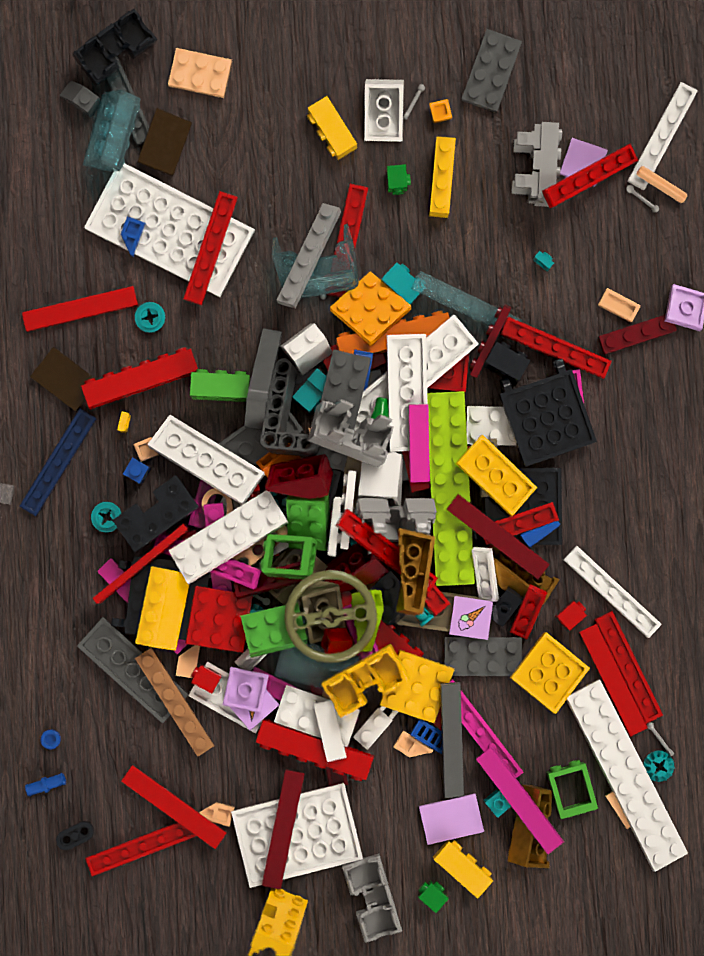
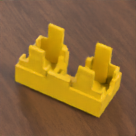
[321,644,410,718]
[248,888,308,956]

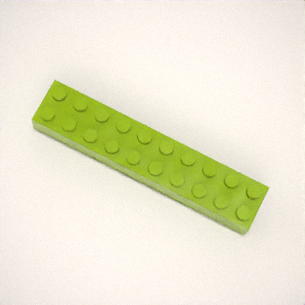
[427,391,475,586]

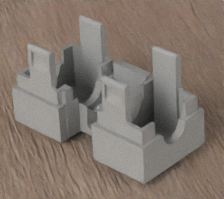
[511,122,562,207]
[308,399,394,467]
[354,498,437,554]
[342,853,402,943]

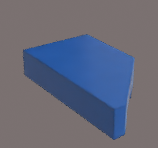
[121,216,146,257]

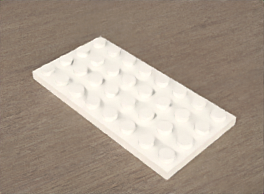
[84,161,255,297]

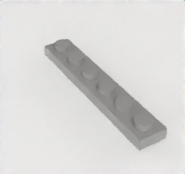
[277,203,341,309]

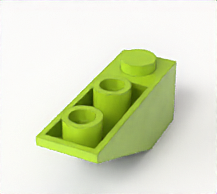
[351,590,384,652]

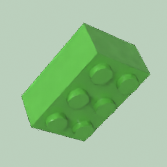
[190,369,251,402]
[286,494,330,551]
[241,602,307,658]

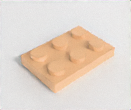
[168,48,232,98]

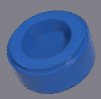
[41,729,61,749]

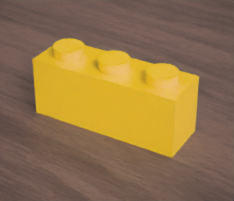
[307,96,357,160]
[433,840,493,898]

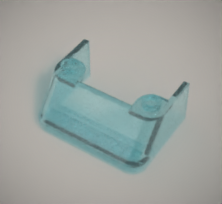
[272,224,359,299]

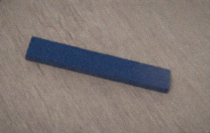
[19,409,97,516]

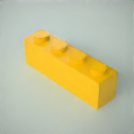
[429,136,456,218]

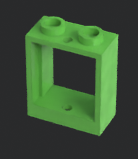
[260,534,318,579]
[546,760,598,819]

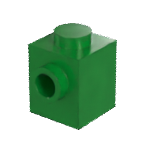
[386,164,411,195]
[418,880,449,913]

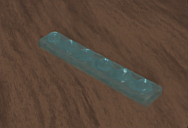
[411,271,522,332]

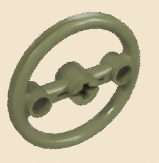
[285,570,377,663]

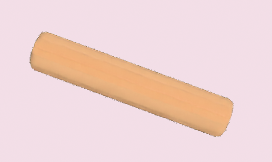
[637,166,687,203]

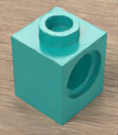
[483,788,511,818]

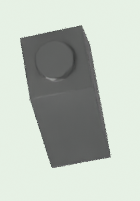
[60,81,102,118]

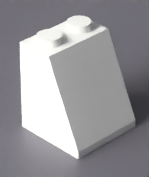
[280,323,333,376]
[358,452,403,506]

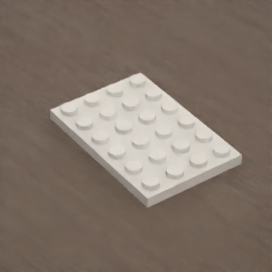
[231,783,363,888]

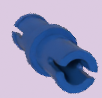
[25,773,66,797]

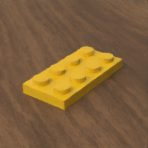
[456,435,537,516]

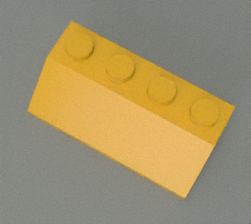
[135,566,190,651]

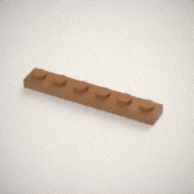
[135,648,215,757]

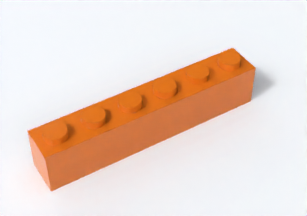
[336,311,449,355]

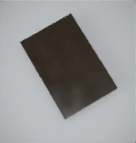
[137,108,192,176]
[30,347,97,412]

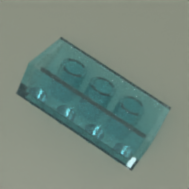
[83,90,141,172]
[274,643,359,689]

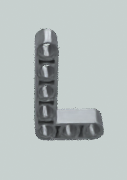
[244,328,282,430]
[260,358,319,457]

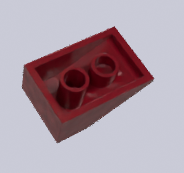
[265,454,333,499]
[325,543,389,593]

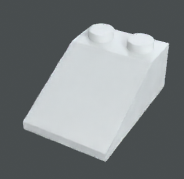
[365,79,404,141]

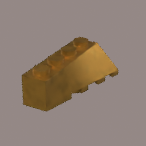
[396,528,435,616]
[488,544,559,604]
[508,784,552,868]

